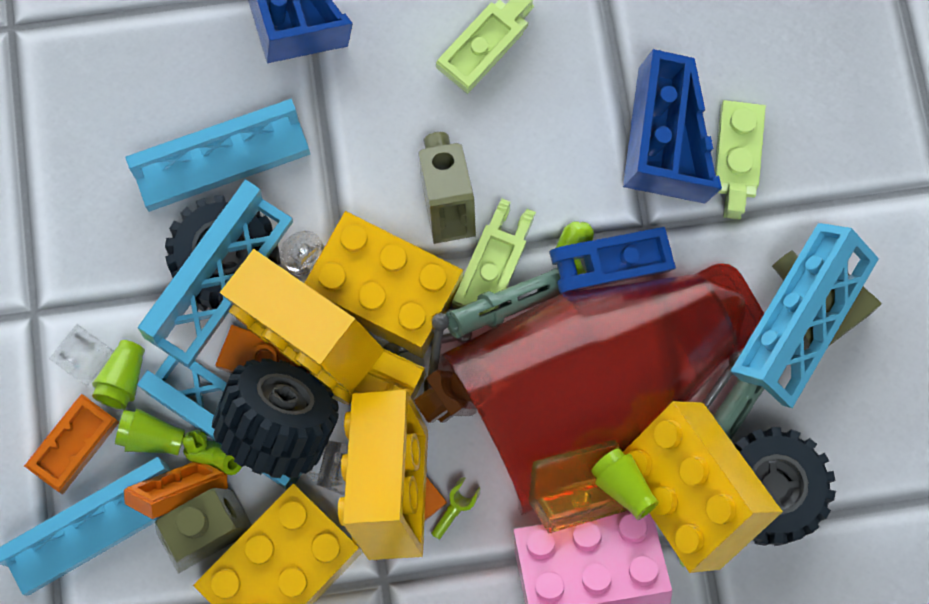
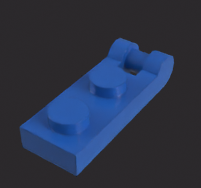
[549,227,676,295]

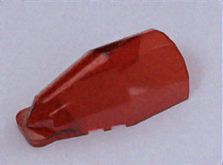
[439,263,764,515]

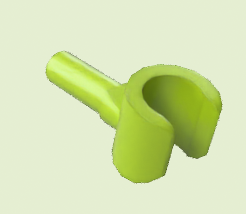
[431,477,481,540]

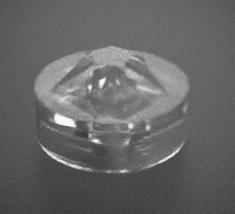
[280,231,325,276]

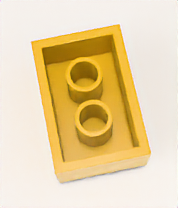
[304,211,463,359]
[220,249,385,394]
[338,389,428,560]
[623,401,783,573]
[193,483,362,604]

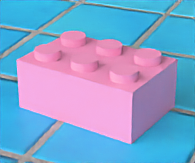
[514,510,672,604]

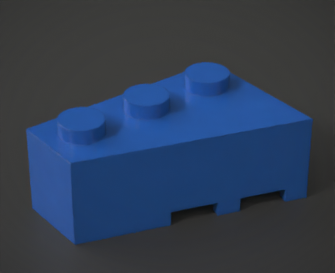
[248,0,353,63]
[623,49,722,204]

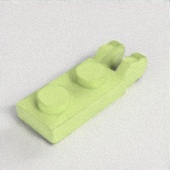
[452,199,536,315]

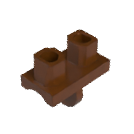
[414,362,491,423]

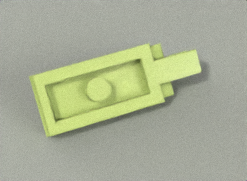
[436,0,534,94]
[715,100,766,220]

